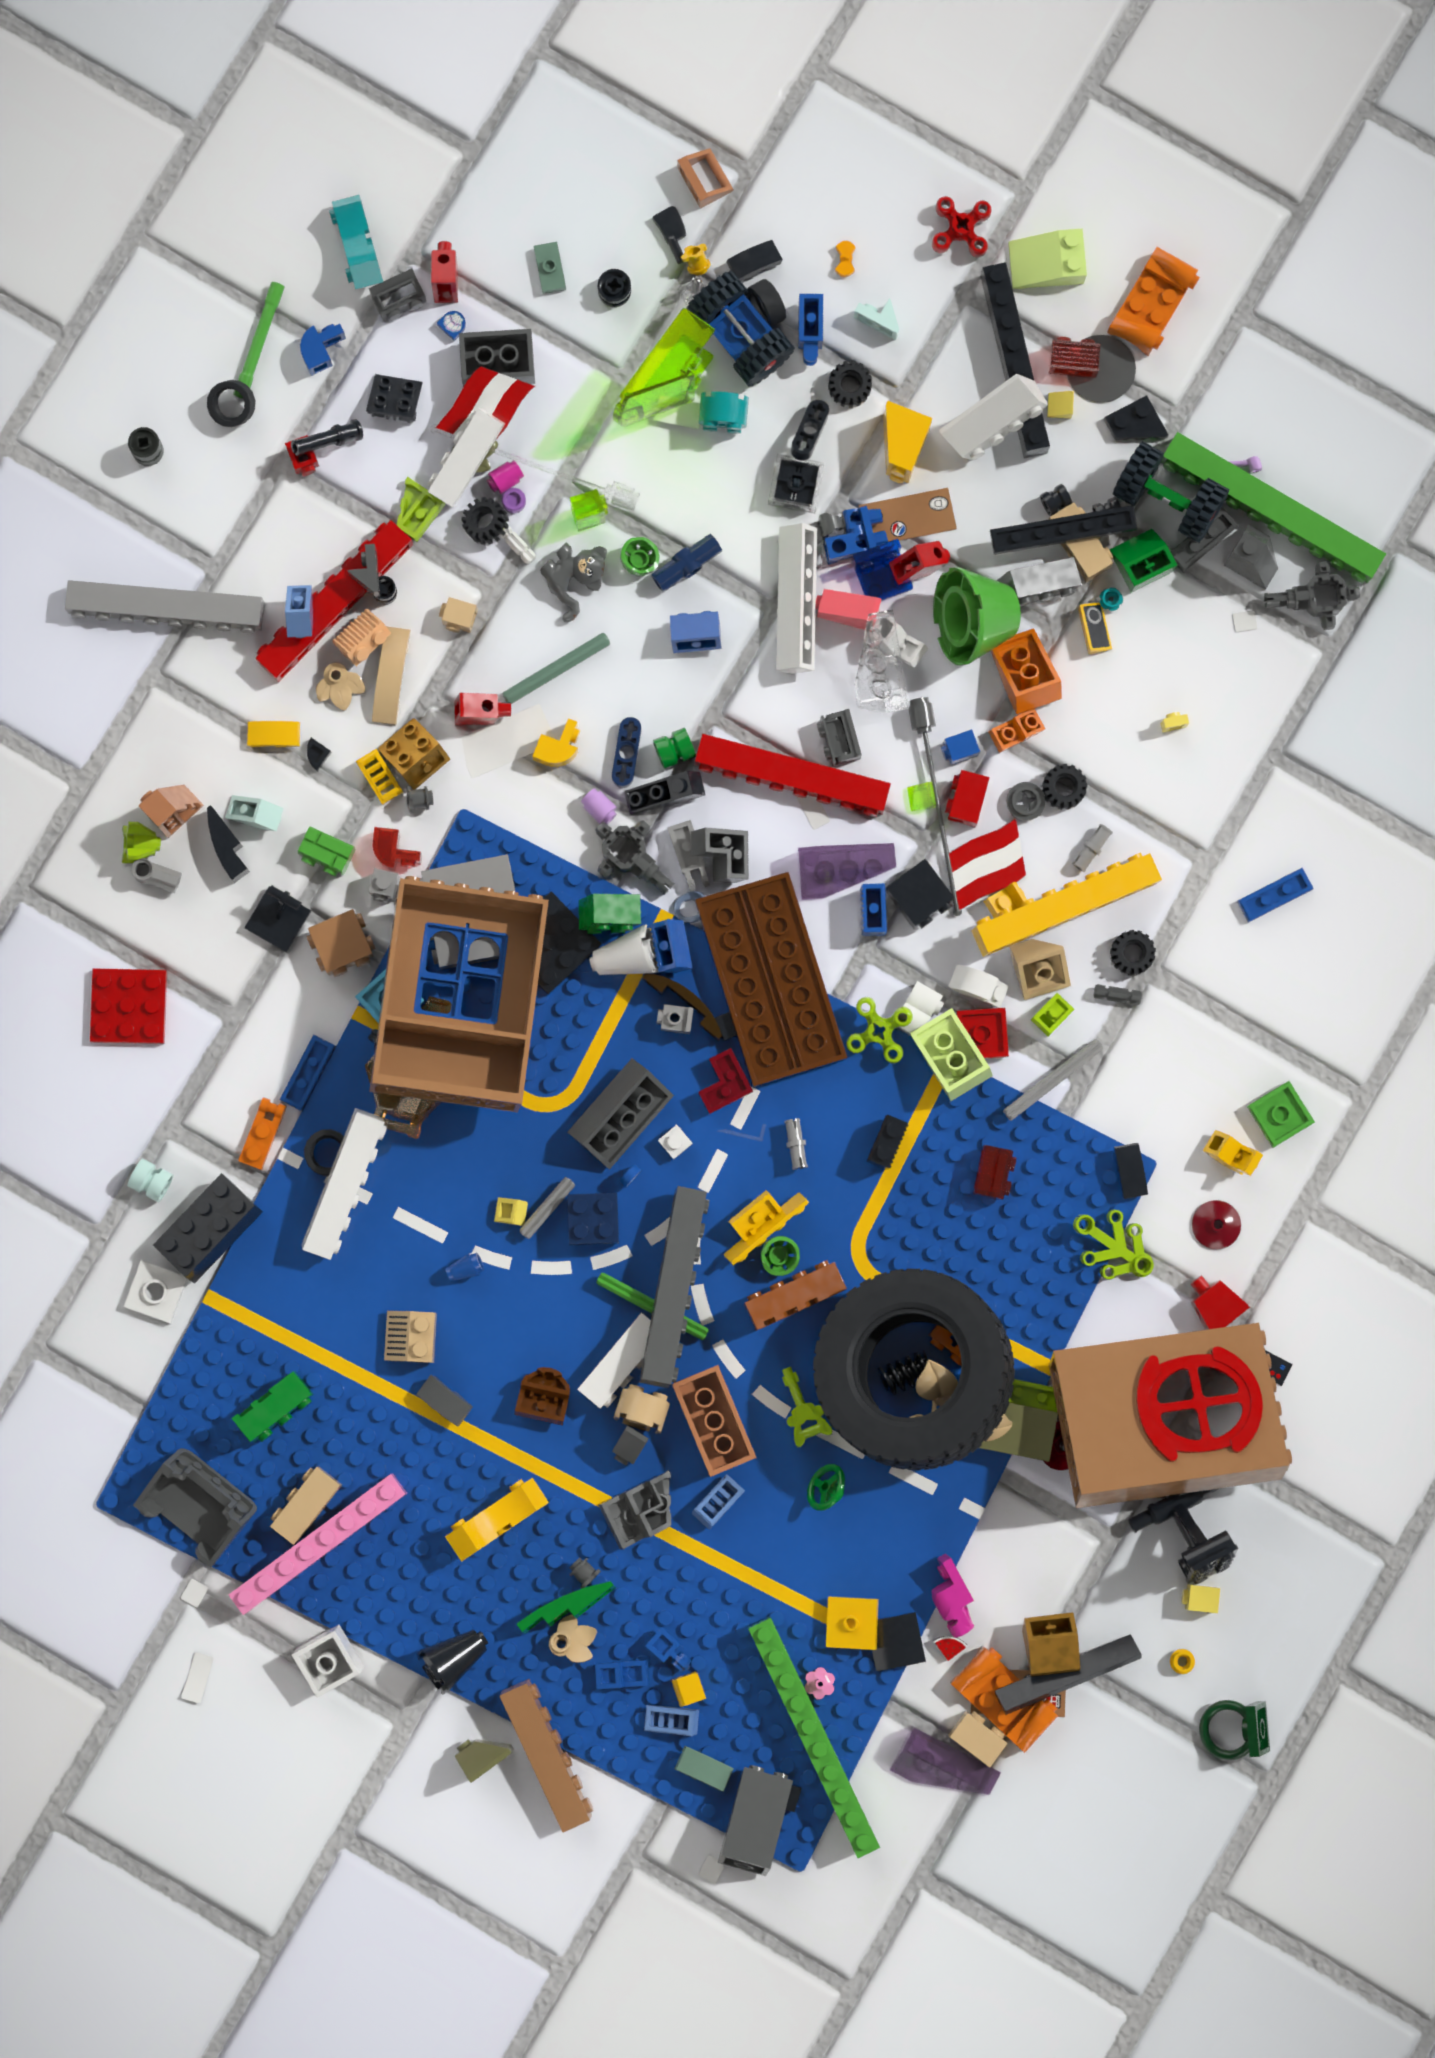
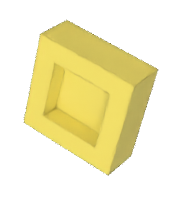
[1160,712,1189,733]

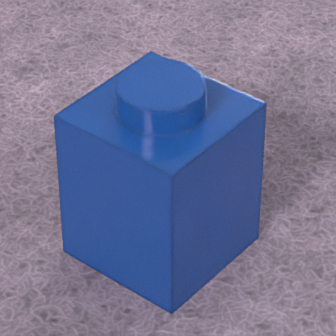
[941,729,980,765]

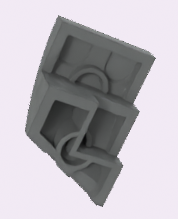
[599,1471,671,1550]

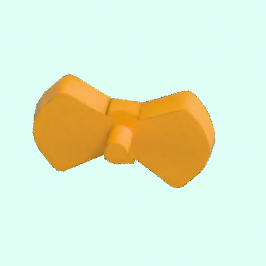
[835,241,856,277]

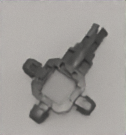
[1264,561,1360,630]
[595,820,675,895]

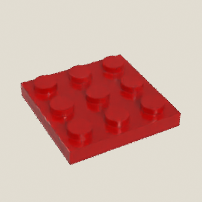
[90,968,167,1044]

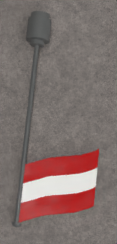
[908,697,1026,916]

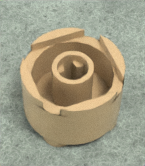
[614,1384,670,1433]

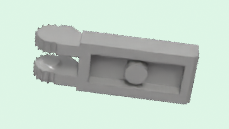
[667,820,710,892]

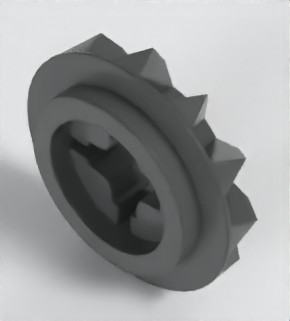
[1007,782,1045,821]

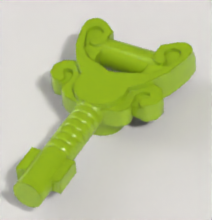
[782,1367,833,1448]

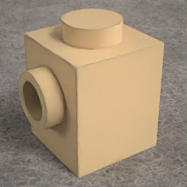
[439,597,478,633]

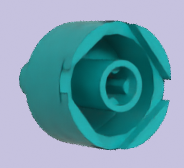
[698,391,749,434]

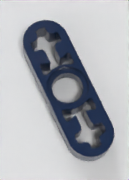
[612,717,641,788]

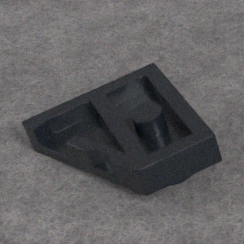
[1104,395,1169,440]

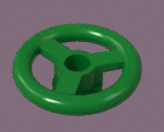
[807,1464,845,1511]

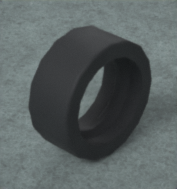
[747,279,786,327]
[207,380,256,427]
[304,1129,344,1177]

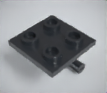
[244,885,311,953]

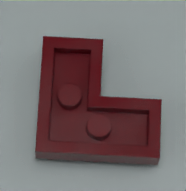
[698,1048,753,1115]

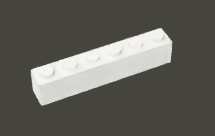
[776,523,817,674]
[302,1108,387,1260]

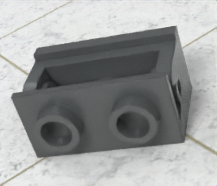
[817,709,862,766]

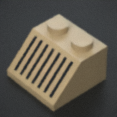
[384,1311,437,1363]

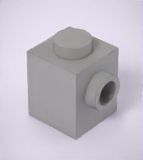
[369,868,400,903]

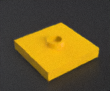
[826,1596,879,1650]

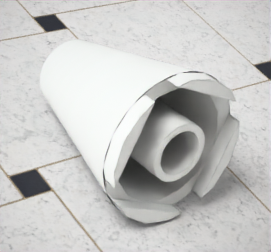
[590,925,659,975]

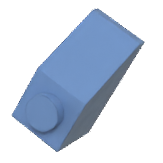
[285,585,313,638]

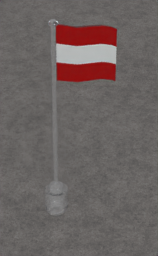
[430,366,640,511]

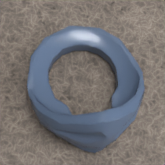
[674,891,705,923]

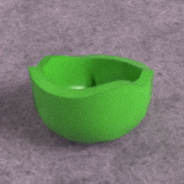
[620,537,660,576]
[761,1236,800,1276]

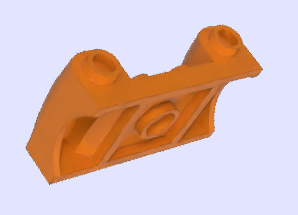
[1107,247,1200,356]
[950,1646,1058,1753]

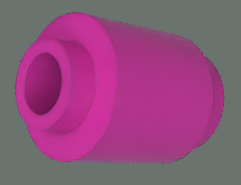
[486,460,524,494]

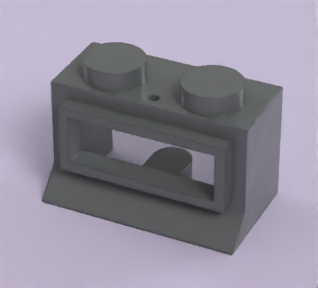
[369,268,426,322]

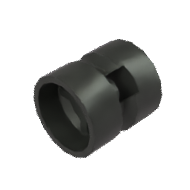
[128,427,164,466]

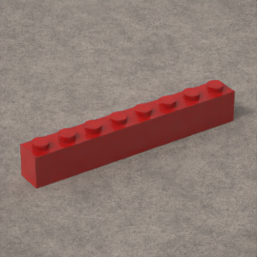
[255,520,413,682]
[695,733,891,817]

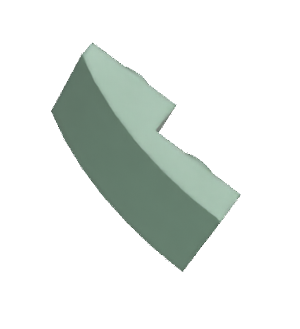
[675,1746,734,1792]

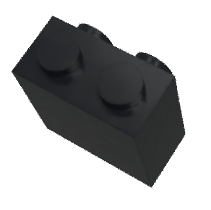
[885,858,955,929]

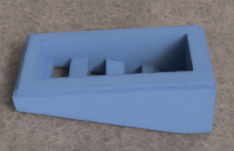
[692,1474,745,1530]
[644,1705,699,1736]

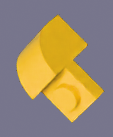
[532,718,580,767]
[1203,1130,1263,1176]

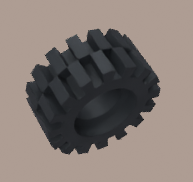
[828,360,872,408]
[461,497,509,545]
[1042,764,1087,810]
[1110,930,1156,976]

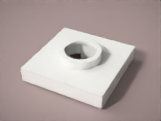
[124,1260,187,1323]

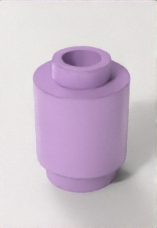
[581,788,617,824]

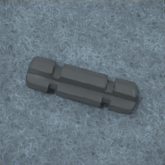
[1093,984,1142,1005]

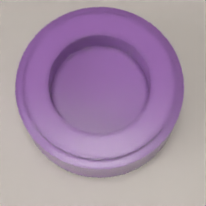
[502,488,526,513]

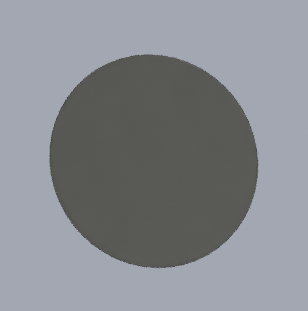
[1066,335,1136,402]

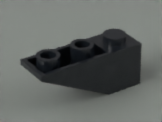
[624,771,706,814]

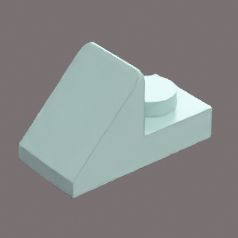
[854,298,899,340]

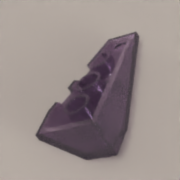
[797,843,896,900]
[889,1725,1001,1795]

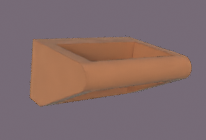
[677,148,734,209]

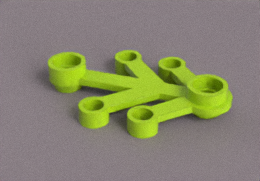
[1073,1209,1154,1279]

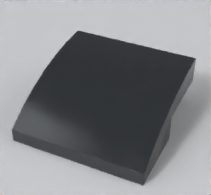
[872,1612,926,1671]

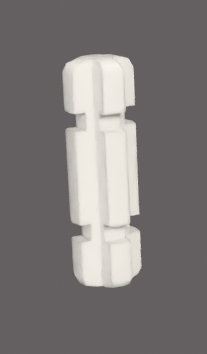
[500,526,536,565]

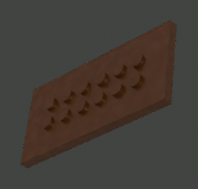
[695,872,847,1087]

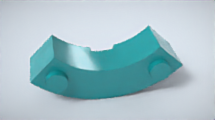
[329,195,383,290]

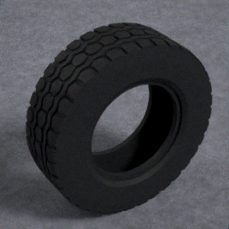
[813,1269,1015,1470]

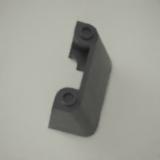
[133,1448,257,1568]

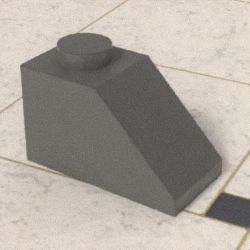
[612,1426,649,1466]

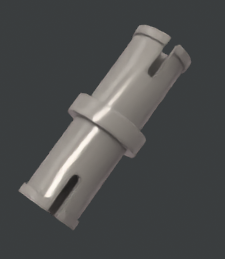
[1072,824,1113,872]
[784,1118,808,1170]

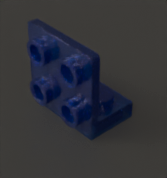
[851,539,913,601]

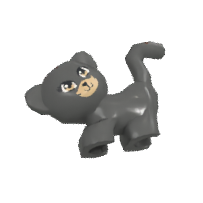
[540,542,607,623]

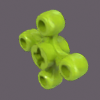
[847,997,913,1063]

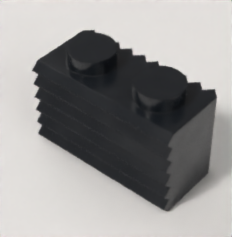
[867,1114,909,1170]

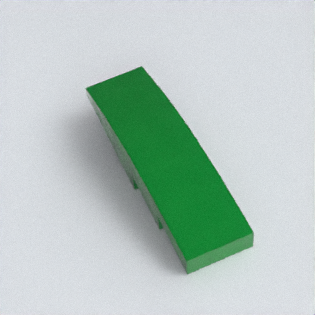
[517,1581,616,1634]

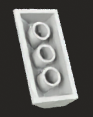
[939,374,1048,460]

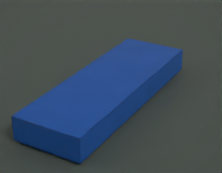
[1237,867,1314,923]
[279,1034,336,1111]

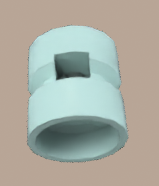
[127,1158,174,1203]

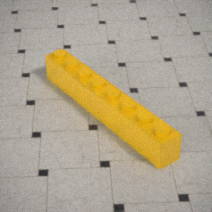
[971,853,1162,957]

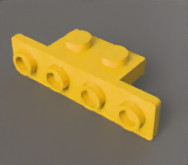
[724,1190,809,1265]

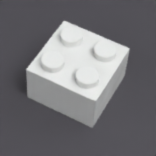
[292,1624,364,1698]

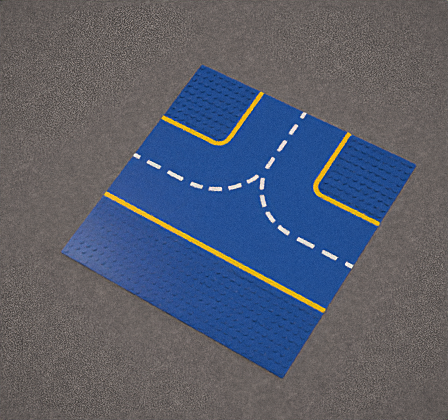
[96,809,1157,1872]

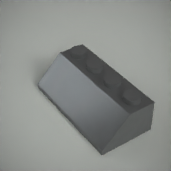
[567,1058,674,1170]

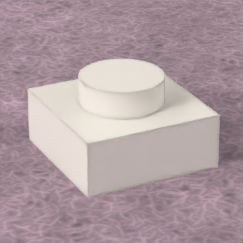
[658,1125,693,1159]

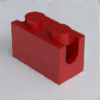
[945,770,990,827]

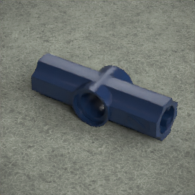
[651,533,722,592]

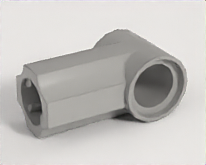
[131,858,182,893]

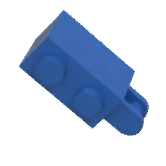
[798,294,823,366]

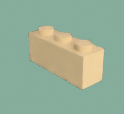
[1049,503,1113,583]
[270,1466,342,1545]

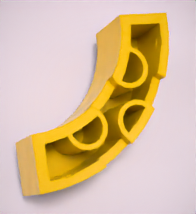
[445,1478,549,1562]

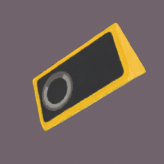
[1078,603,1112,655]

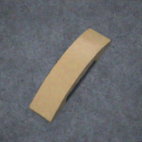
[372,626,411,725]

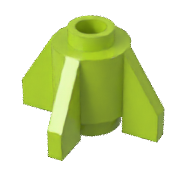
[122,821,161,864]

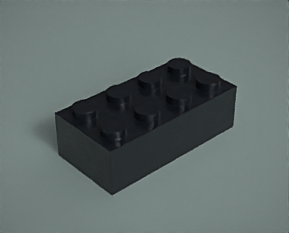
[153,1173,263,1284]

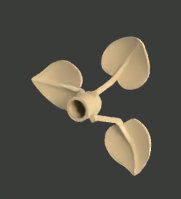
[909,1360,1012,1441]

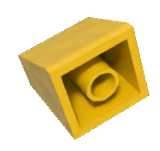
[883,401,933,484]

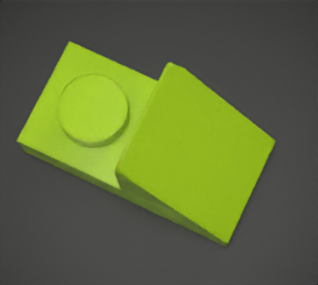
[1031,993,1075,1037]

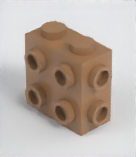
[306,909,376,977]

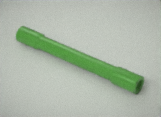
[233,282,285,399]

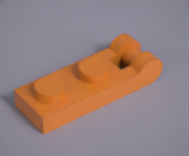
[238,1097,287,1170]

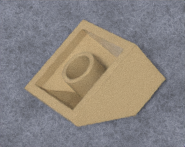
[1009,939,1071,1000]

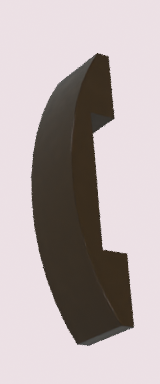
[642,973,722,1041]

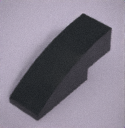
[207,805,250,884]

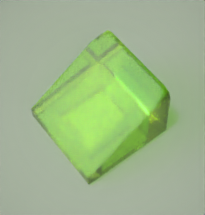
[907,781,936,811]

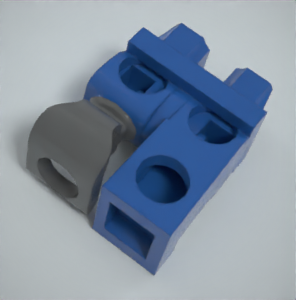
[818,506,888,565]

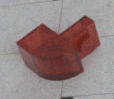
[372,827,422,872]

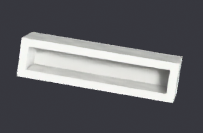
[428,408,505,507]
[578,1313,651,1409]

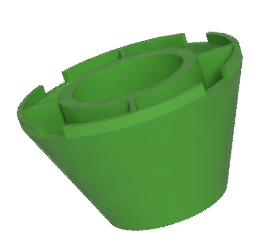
[933,567,1021,665]

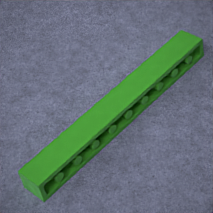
[1161,432,1386,583]
[748,1616,880,1858]

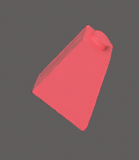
[815,589,881,632]

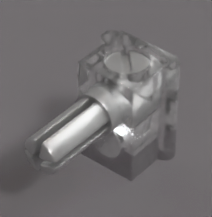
[677,276,705,305]

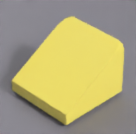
[1047,391,1074,419]
[494,1197,528,1226]

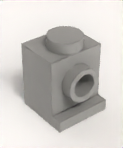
[657,1004,693,1034]

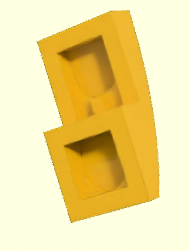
[247,721,300,748]

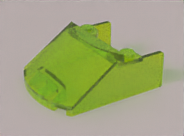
[613,308,715,427]

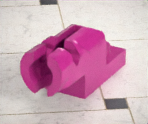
[932,1554,974,1638]

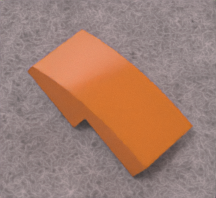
[988,708,1045,753]

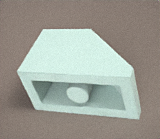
[225,795,283,831]

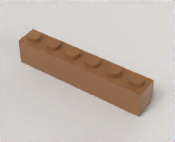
[499,1679,594,1832]

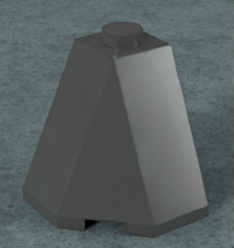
[1224,524,1278,590]

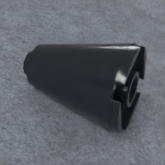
[416,1630,488,1695]

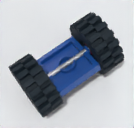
[686,271,795,387]

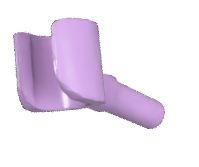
[1228,456,1262,473]

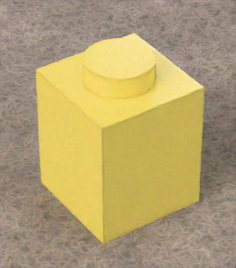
[1182,1584,1220,1613]

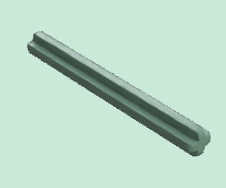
[502,633,610,704]

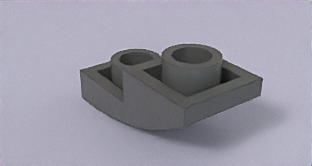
[416,1375,473,1427]

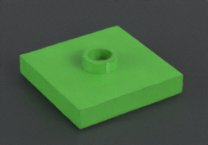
[1246,1081,1315,1148]

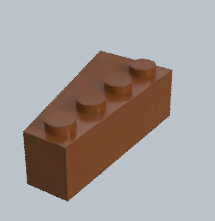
[744,1260,847,1331]

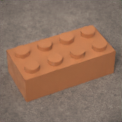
[672,1365,756,1477]

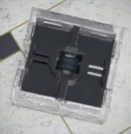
[768,454,825,514]

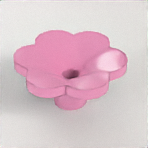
[805,1667,835,1699]

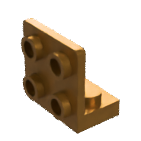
[378,718,451,790]

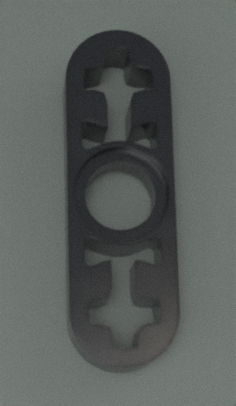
[791,400,829,461]

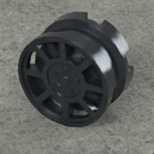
[598,269,631,307]

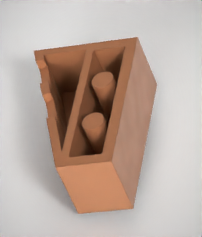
[138,785,204,838]

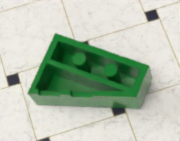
[231,1371,314,1442]

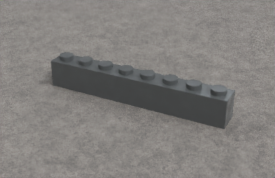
[639,1186,709,1388]

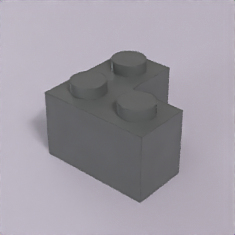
[691,827,749,883]

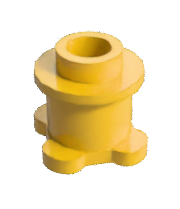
[681,244,711,276]

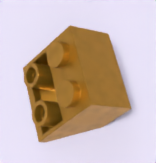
[1022,1612,1081,1676]

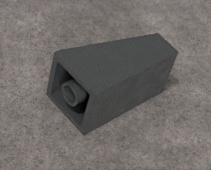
[717,1765,793,1876]

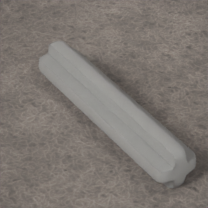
[520,1177,575,1239]

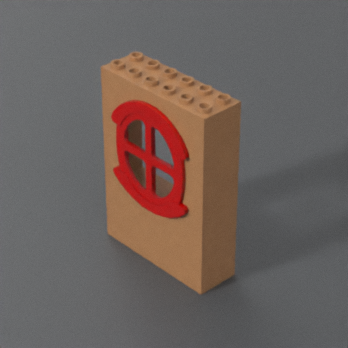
[1049,1323,1292,1508]

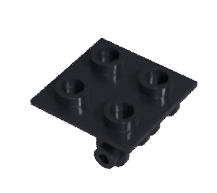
[366,374,423,423]

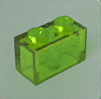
[569,489,608,532]

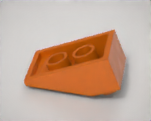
[991,628,1062,714]

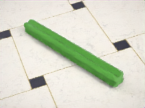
[596,1273,708,1340]

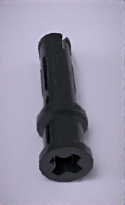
[291,419,363,456]

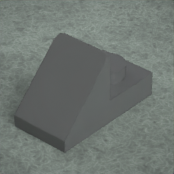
[348,544,380,597]

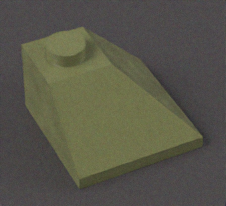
[455,1739,514,1783]

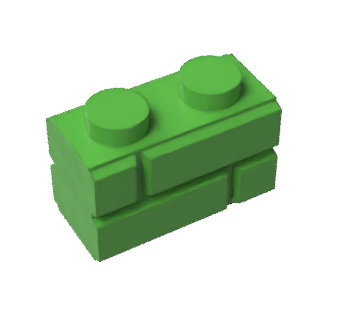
[297,826,356,877]

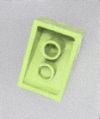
[1008,228,1087,289]
[910,1008,993,1101]

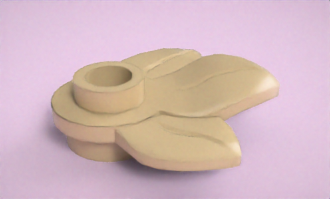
[316,662,365,711]
[549,1614,597,1663]

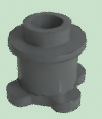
[406,786,433,814]
[569,1558,601,1589]

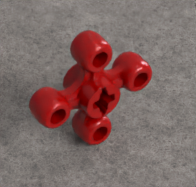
[932,196,992,258]

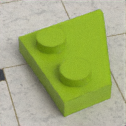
[397,477,446,542]

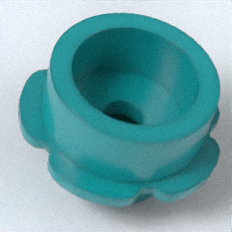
[1100,587,1123,611]

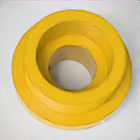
[1170,1649,1195,1674]

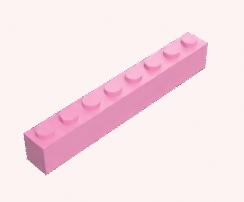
[229,1474,408,1615]

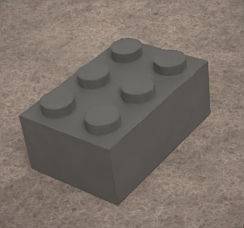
[459,329,535,387]

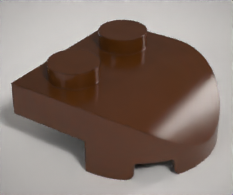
[514,1367,570,1426]

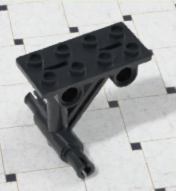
[1128,1488,1239,1585]

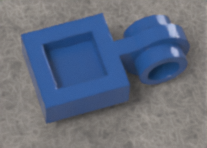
[645,1627,692,1672]

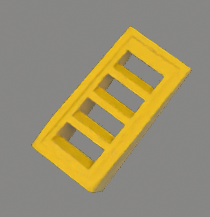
[356,749,403,805]

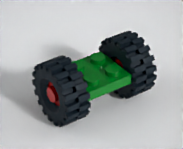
[1112,441,1230,543]

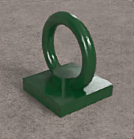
[1199,1700,1270,1760]

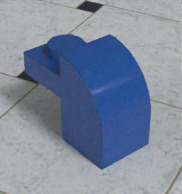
[300,324,346,376]

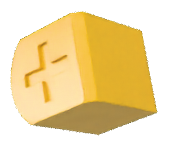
[671,1671,706,1707]

